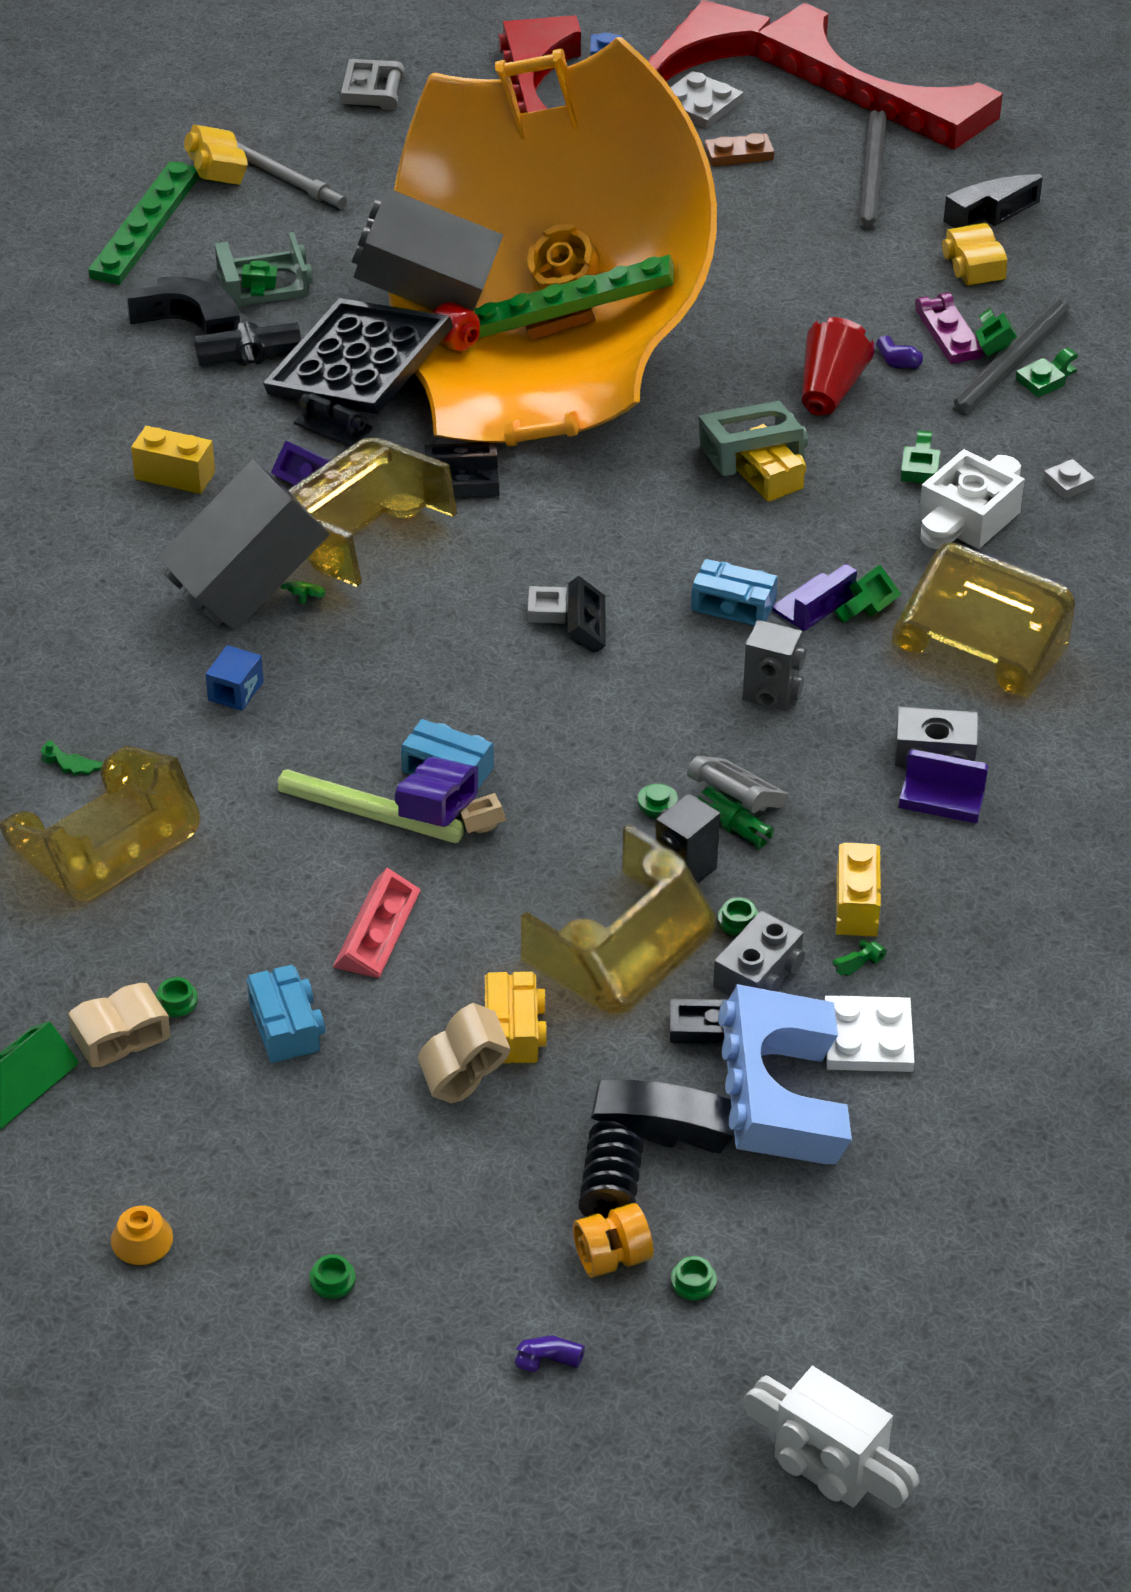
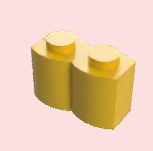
[184,124,248,185]
[942,223,1008,286]

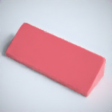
[333,868,421,978]

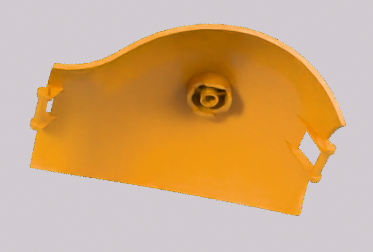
[388,37,717,446]

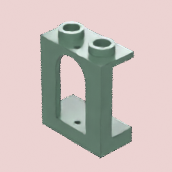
[214,232,313,307]
[698,401,808,477]

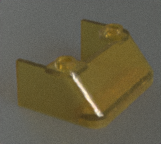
[288,438,457,587]
[521,824,716,1014]

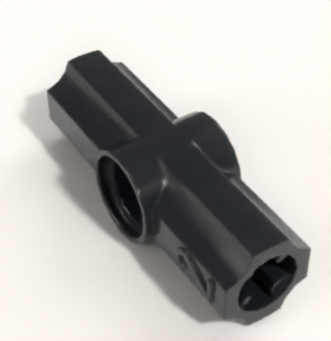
[194,322,301,366]

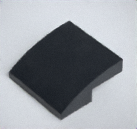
[424,443,500,499]

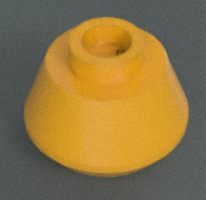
[111,1206,173,1265]

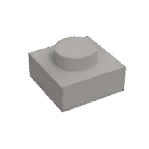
[1043,459,1095,499]
[527,586,567,624]

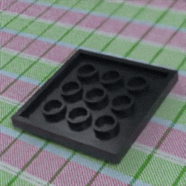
[263,298,453,414]

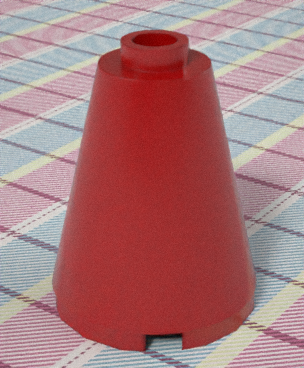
[802,317,875,416]

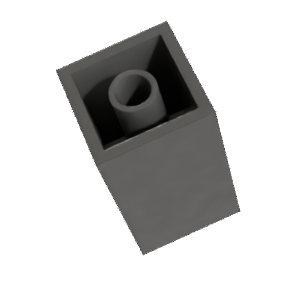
[351,188,503,312]
[158,459,330,630]

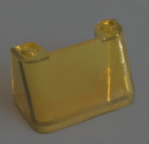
[892,543,1075,699]
[0,745,200,901]

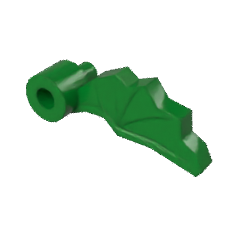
[41,740,105,776]
[832,939,887,976]

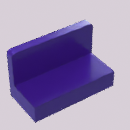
[271,440,361,503]
[772,564,857,631]
[898,749,989,823]

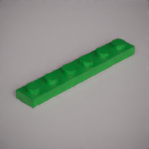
[88,161,200,285]
[474,254,674,339]

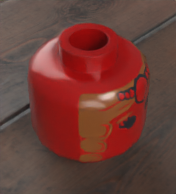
[432,302,480,352]

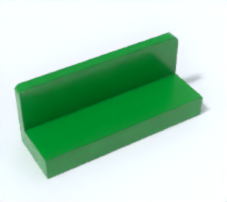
[0,1021,79,1129]

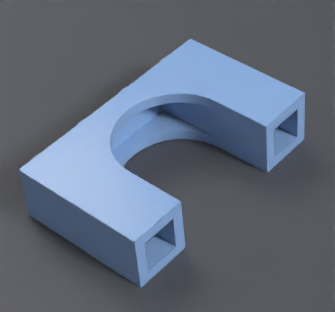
[718,984,852,1164]

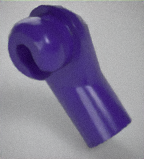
[876,335,923,369]
[514,1335,585,1372]

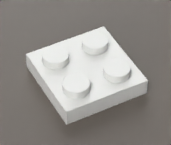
[825,996,914,1072]

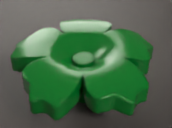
[280,580,325,604]

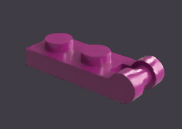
[915,292,983,364]

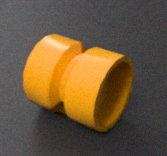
[573,1203,654,1278]

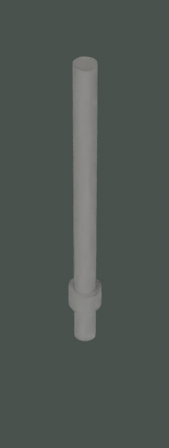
[237,142,347,209]

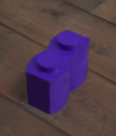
[395,756,478,827]

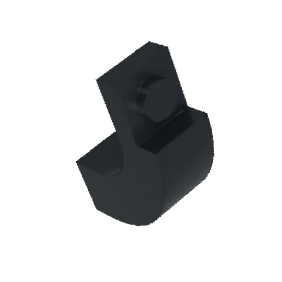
[125,277,240,335]

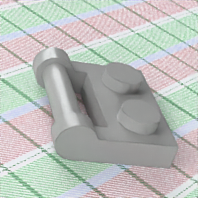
[341,59,405,110]
[687,756,789,813]

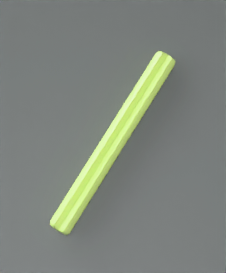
[277,769,464,844]

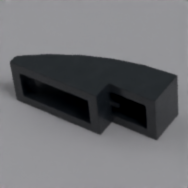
[943,174,1043,228]
[591,1080,734,1153]

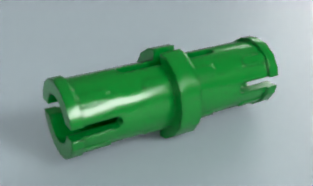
[697,786,774,850]

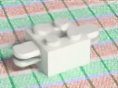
[918,449,1025,549]
[743,1366,919,1508]

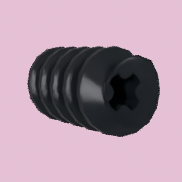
[579,1121,643,1219]

